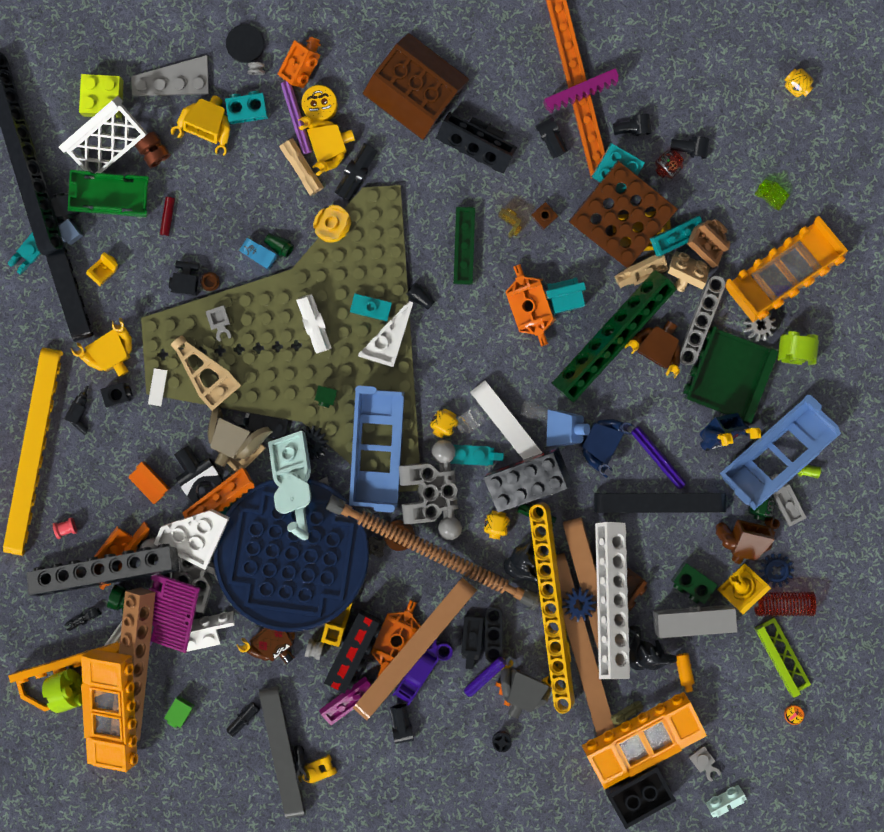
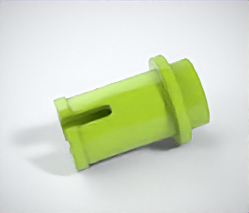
[798,465,821,479]

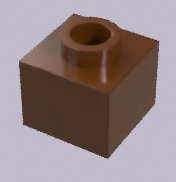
[531,202,558,230]

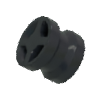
[492,731,512,752]

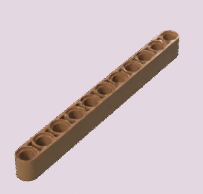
[548,553,620,745]

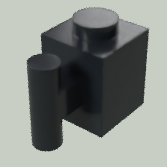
[169,260,200,296]

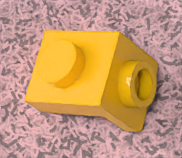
[86,252,118,286]

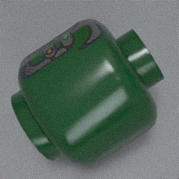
[748,496,775,521]

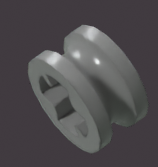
[247,62,265,75]

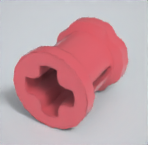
[53,517,77,539]

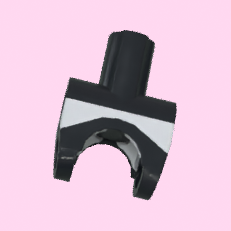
[174,446,223,503]

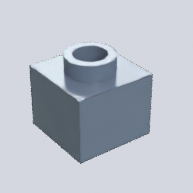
[58,219,83,245]

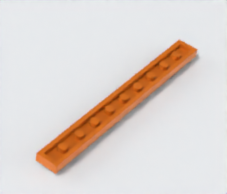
[546,0,605,179]

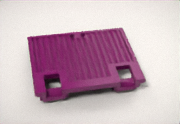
[149,575,200,653]

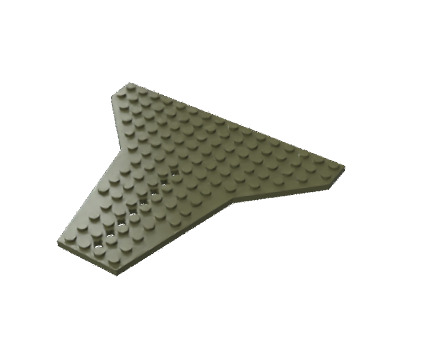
[141,185,420,492]

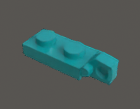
[450,445,504,466]

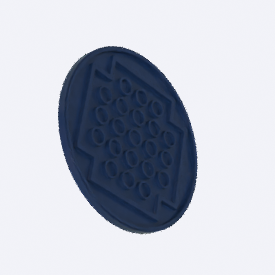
[214,479,369,632]

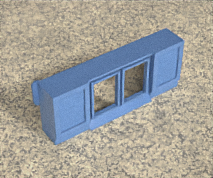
[349,386,405,512]
[720,395,841,510]

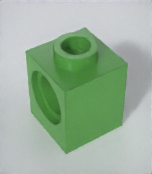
[164,695,195,728]

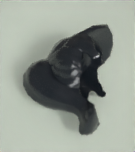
[504,536,539,590]
[629,625,677,670]

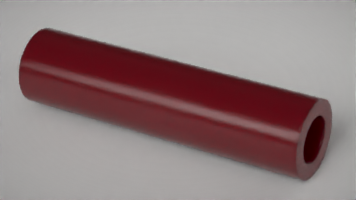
[159,197,175,236]

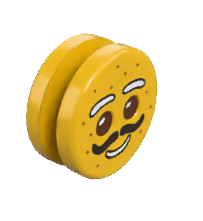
[301,85,338,121]

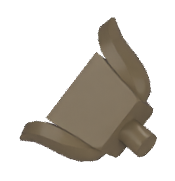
[207,406,272,467]

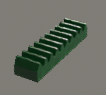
[453,207,475,285]

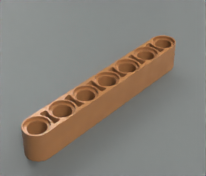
[563,517,598,648]

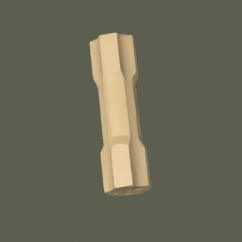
[279,138,324,196]

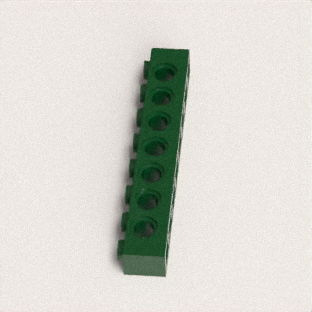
[551,270,677,403]

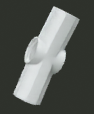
[296,294,332,354]

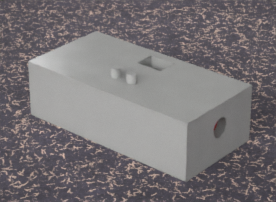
[653,605,737,638]

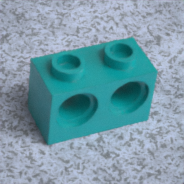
[225,91,268,124]

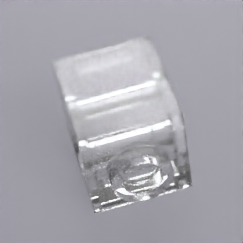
[456,406,486,434]

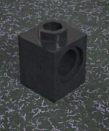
[100,383,133,408]

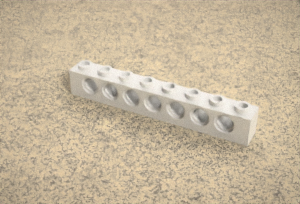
[595,522,630,679]

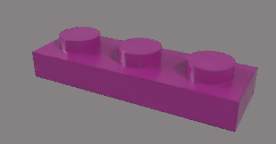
[319,676,372,725]

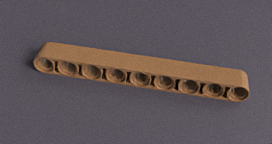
[353,577,477,720]

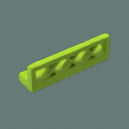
[754,617,811,698]

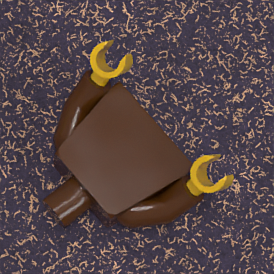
[625,321,681,379]

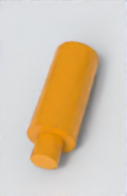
[675,653,695,693]

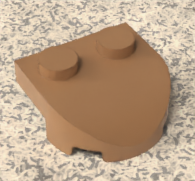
[687,219,730,268]

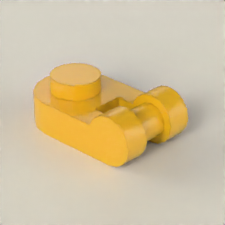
[302,754,337,783]

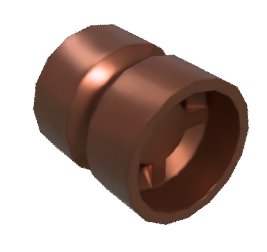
[135,131,171,168]

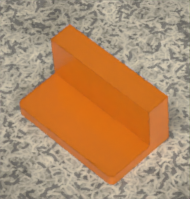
[129,461,170,504]

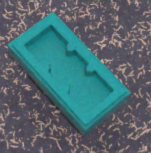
[350,293,392,322]

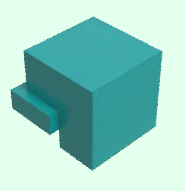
[545,277,586,315]

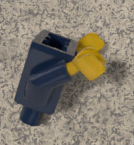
[700,413,761,451]

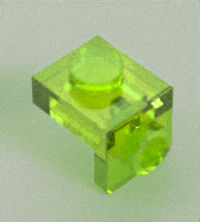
[755,179,790,211]

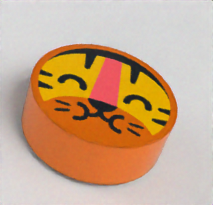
[784,705,804,725]

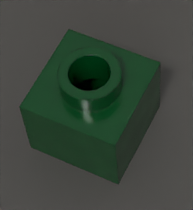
[315,385,338,408]

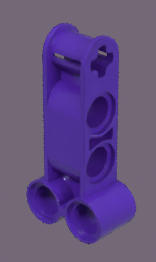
[392,639,453,705]

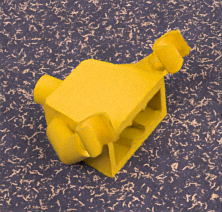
[171,96,230,156]
[298,116,355,176]
[71,318,132,377]

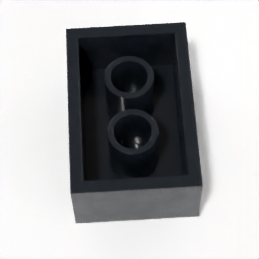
[605,765,676,829]

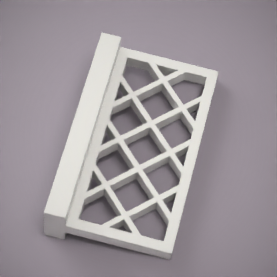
[59,96,148,179]

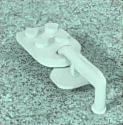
[268,431,311,540]

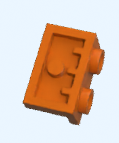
[277,40,320,88]

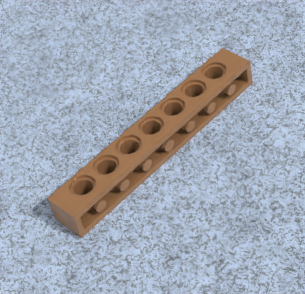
[111,588,156,741]

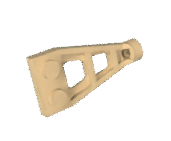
[171,335,242,411]

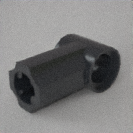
[535,117,568,159]
[390,703,414,744]

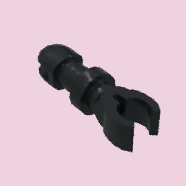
[65,608,101,631]
[293,745,310,784]

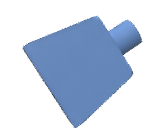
[547,410,590,447]

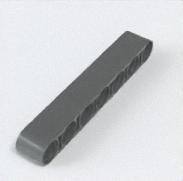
[259,686,306,819]

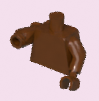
[716,517,780,564]

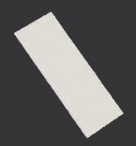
[148,368,167,406]

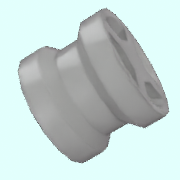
[305,638,324,660]

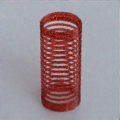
[754,592,816,617]

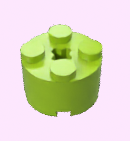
[777,331,819,365]
[42,669,82,713]

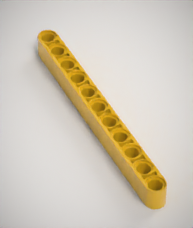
[3,347,63,556]
[529,502,575,714]

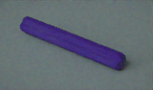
[631,427,686,489]

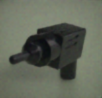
[64,386,89,435]

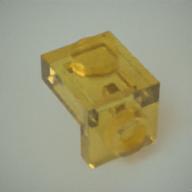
[498,208,522,238]

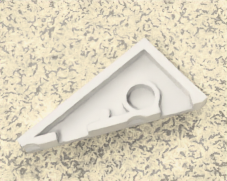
[358,301,413,367]

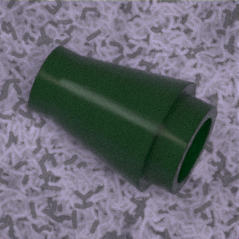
[264,233,294,258]

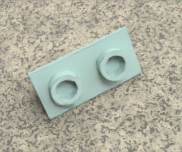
[705,785,747,818]

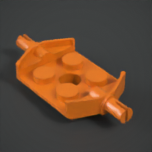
[505,264,556,346]
[371,600,421,678]

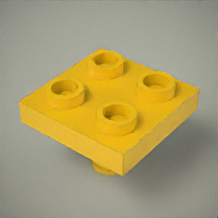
[717,563,771,615]

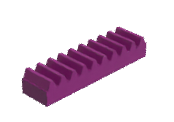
[543,68,619,114]

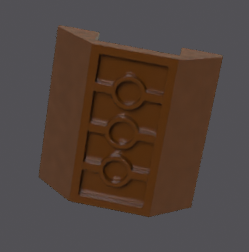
[362,33,470,140]

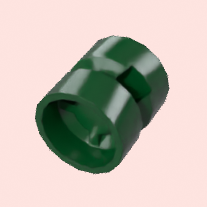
[107,584,132,612]

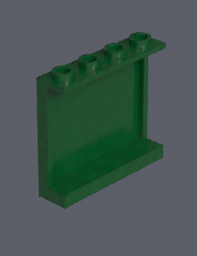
[683,326,779,423]

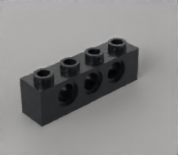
[436,112,517,174]

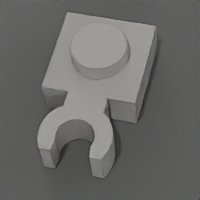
[205,305,232,342]
[688,745,721,782]

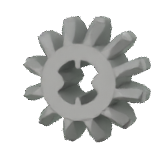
[743,312,776,342]

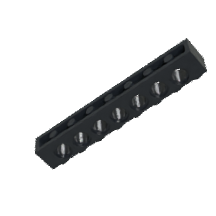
[26,544,179,597]

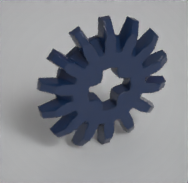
[759,554,794,588]
[562,587,596,622]

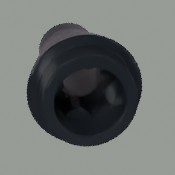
[406,282,435,310]

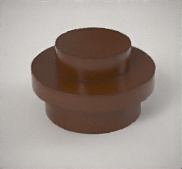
[200,272,220,291]

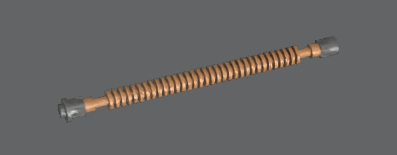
[325,495,541,610]

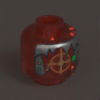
[655,150,684,179]

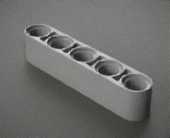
[680,276,725,366]

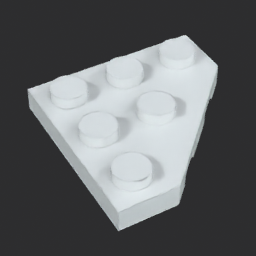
[154,509,230,570]

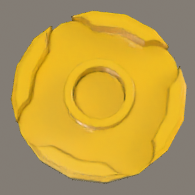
[313,205,351,243]

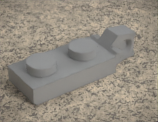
[769,473,806,527]

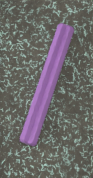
[281,81,312,155]

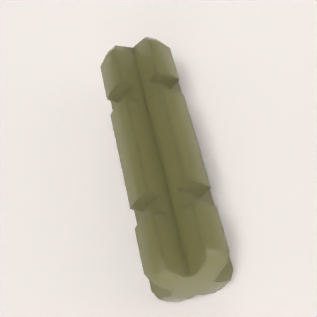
[611,701,644,725]

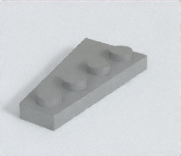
[131,55,209,97]

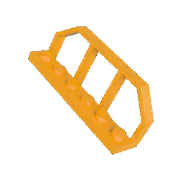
[8,641,120,711]

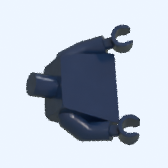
[581,419,635,478]

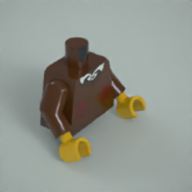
[236,628,295,665]

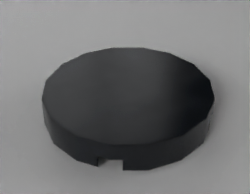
[226,24,264,63]

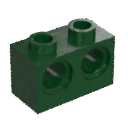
[671,562,718,604]

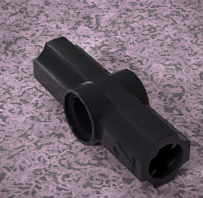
[334,143,378,201]

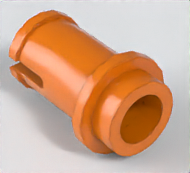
[306,37,321,52]

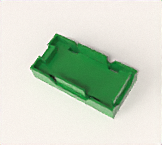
[68,170,149,217]

